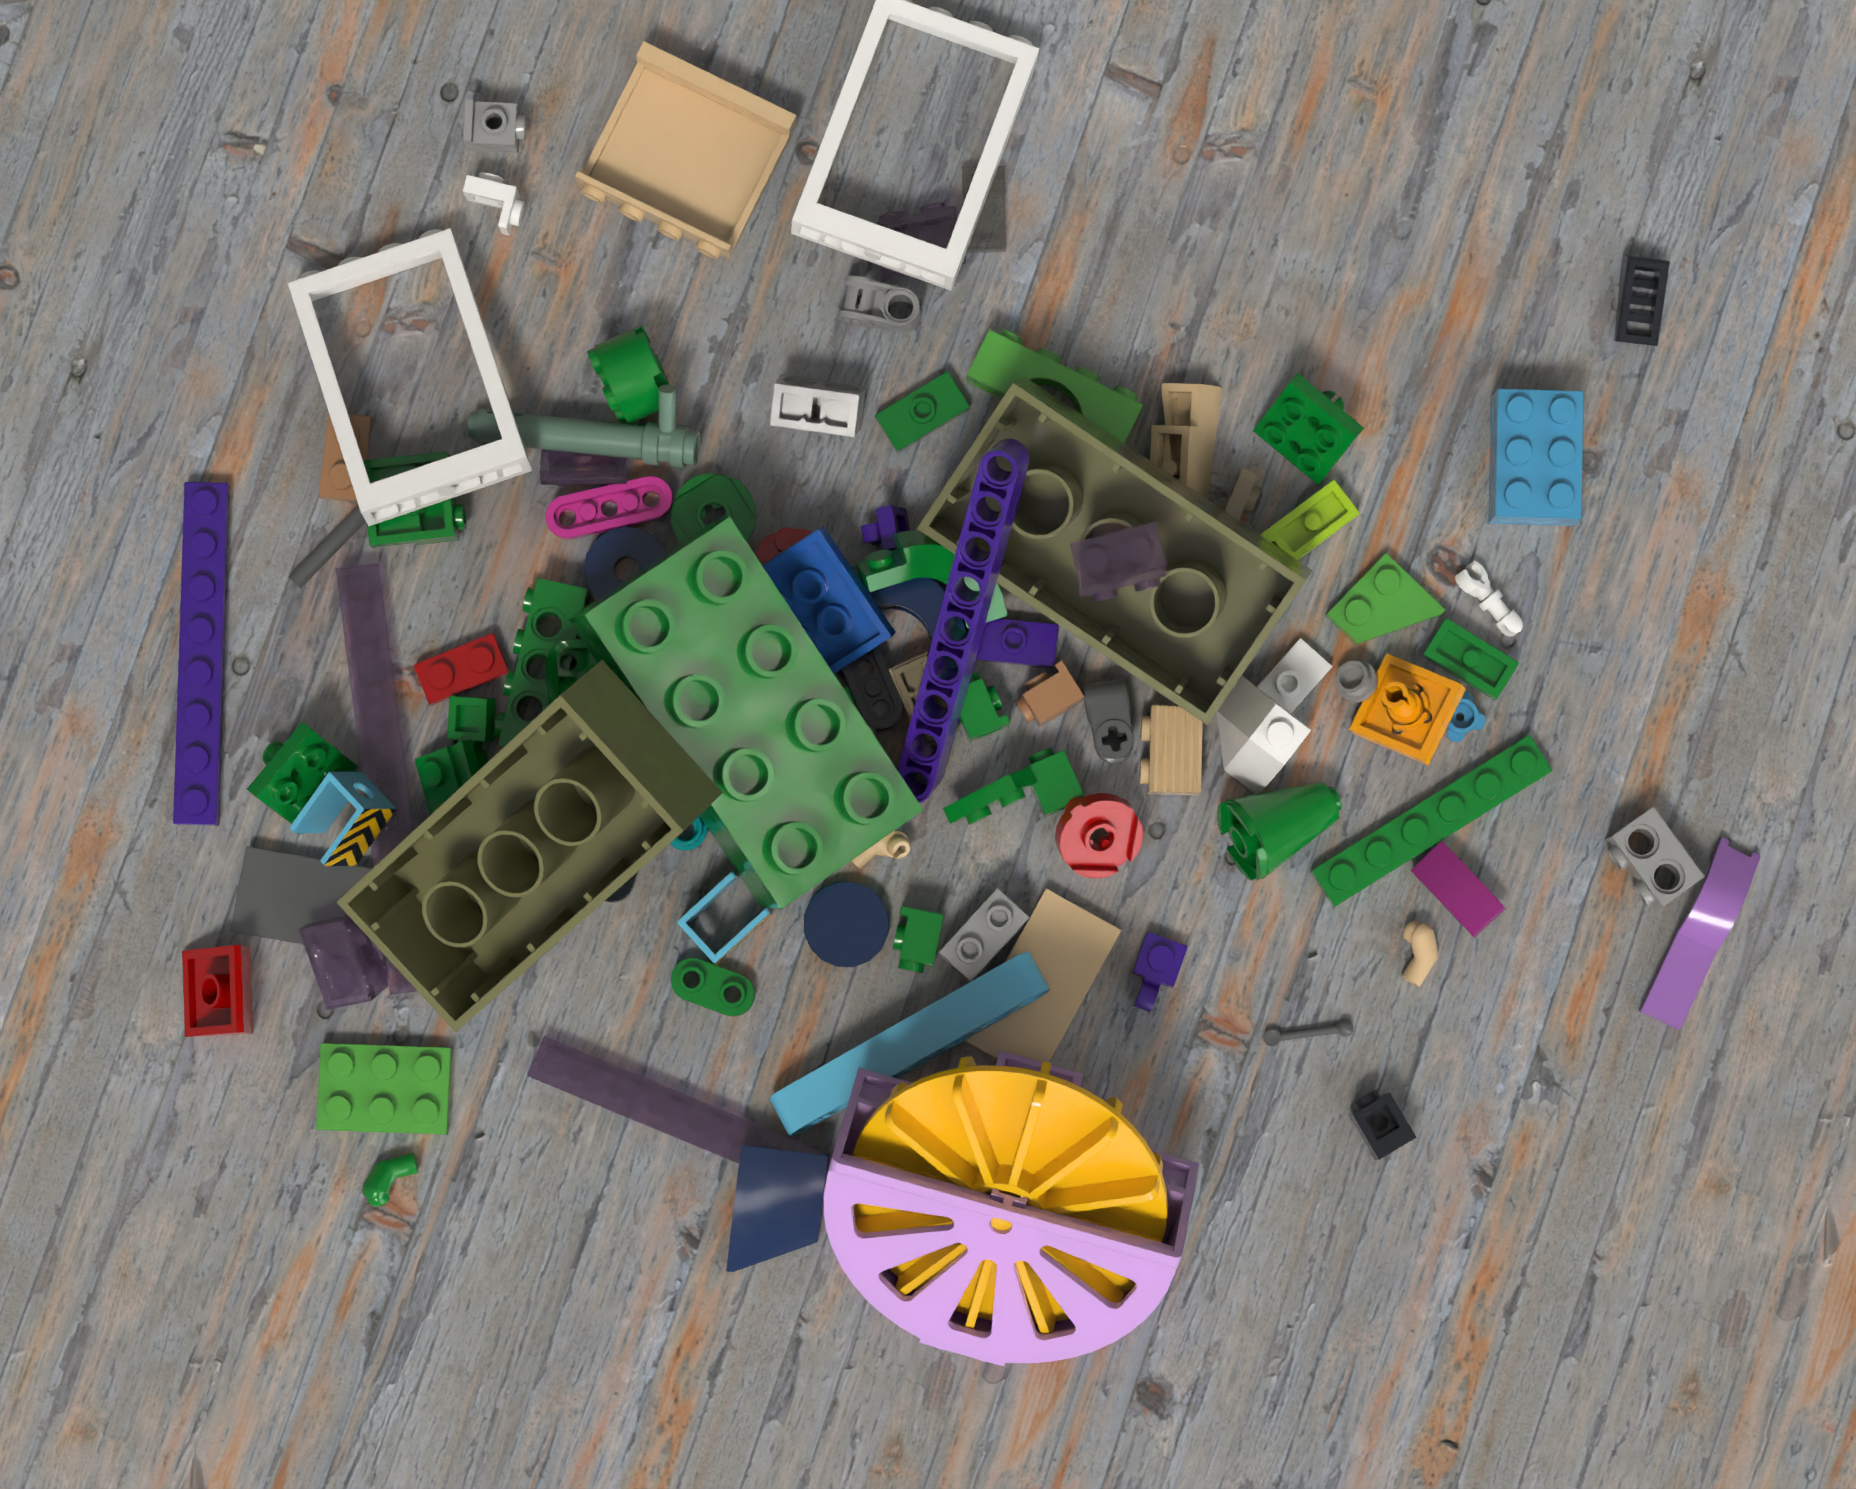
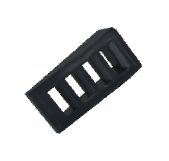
[1614,255,1670,346]

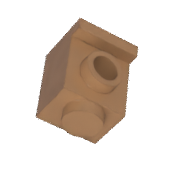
[1014,660,1084,727]

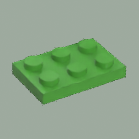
[316,1043,452,1135]

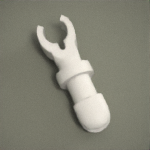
[1455,561,1523,637]

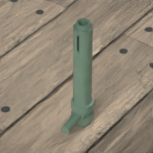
[467,385,700,469]

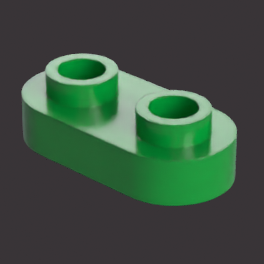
[671,958,755,1017]

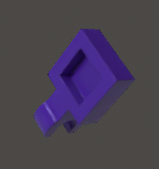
[1132,932,1188,1012]

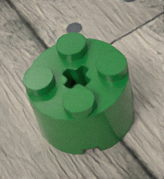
[587,325,670,424]

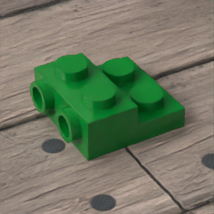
[364,451,467,548]

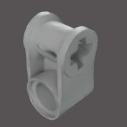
[837,276,921,333]

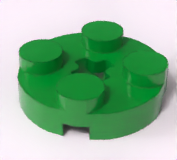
[671,473,756,543]

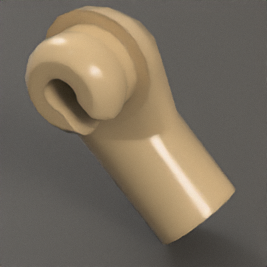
[852,830,911,870]
[1401,920,1439,988]

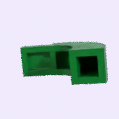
[856,530,1008,628]

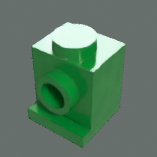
[960,672,1010,743]
[893,906,944,973]

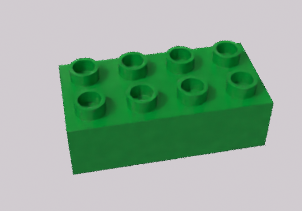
[568,517,923,910]

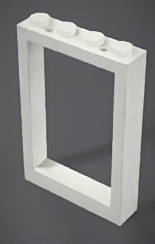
[791,0,1040,291]
[288,228,533,526]

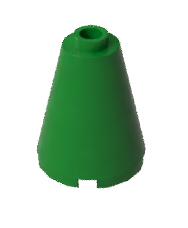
[1217,782,1342,881]

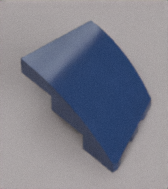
[726,1145,829,1272]

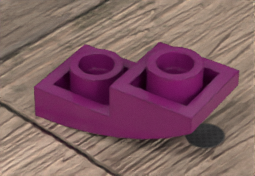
[1411,841,1506,938]

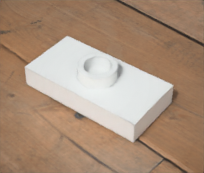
[1257,638,1333,713]

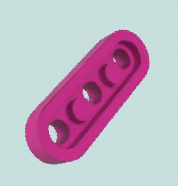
[545,476,673,540]

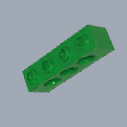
[493,578,591,749]

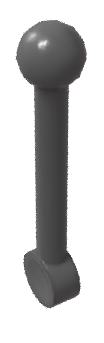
[1263,1020,1353,1046]

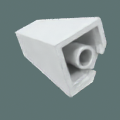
[1216,676,1311,794]

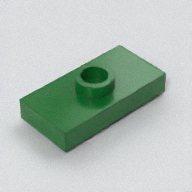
[875,371,970,454]

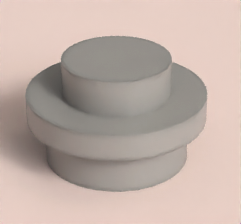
[1336,660,1378,703]

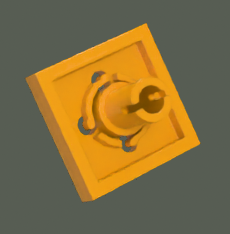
[1349,653,1466,765]

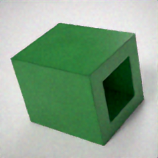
[1024,747,1085,818]

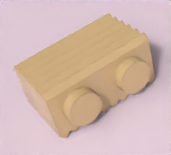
[1139,705,1203,796]

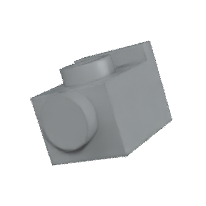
[463,99,527,153]

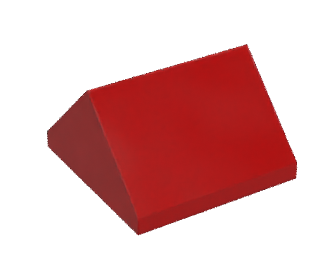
[182,945,253,1037]

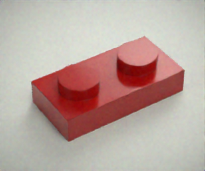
[413,633,509,706]

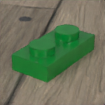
[1422,618,1519,701]
[943,767,1037,825]

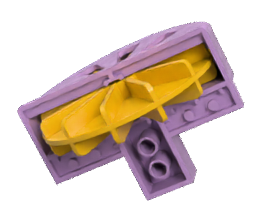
[824,1051,1199,1366]

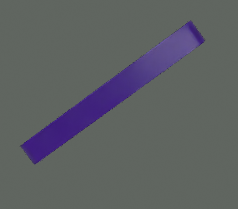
[898,438,1029,803]

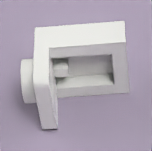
[463,172,525,236]

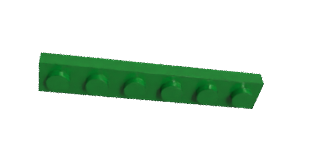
[1310,735,1553,908]

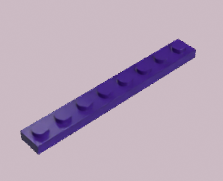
[173,482,230,826]

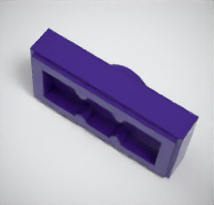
[975,619,1058,669]

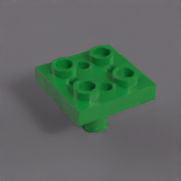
[1253,373,1364,485]
[247,722,359,824]

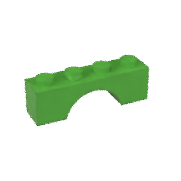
[966,329,1143,444]

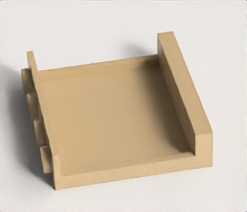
[575,41,797,260]

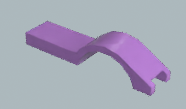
[1639,837,1761,1030]

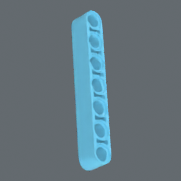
[769,951,1050,1137]

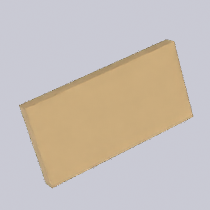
[964,889,1122,1062]

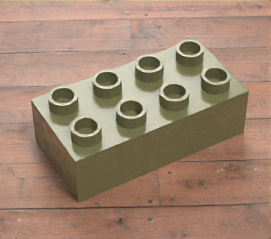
[917,377,1313,725]
[336,660,723,1033]

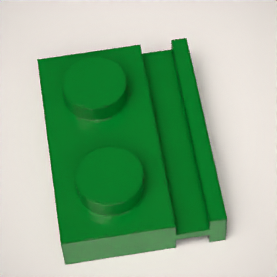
[414,740,480,815]

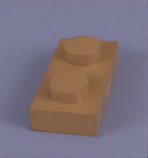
[318,413,373,503]

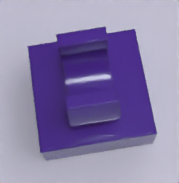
[861,505,910,551]

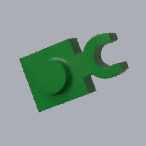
[447,696,496,769]

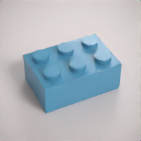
[1488,389,1584,526]

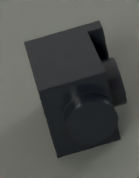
[1349,1089,1417,1160]

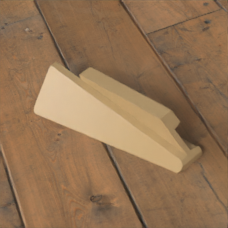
[1150,383,1222,500]

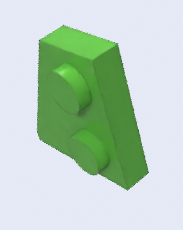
[1325,553,1445,645]

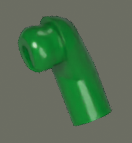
[362,1152,419,1207]

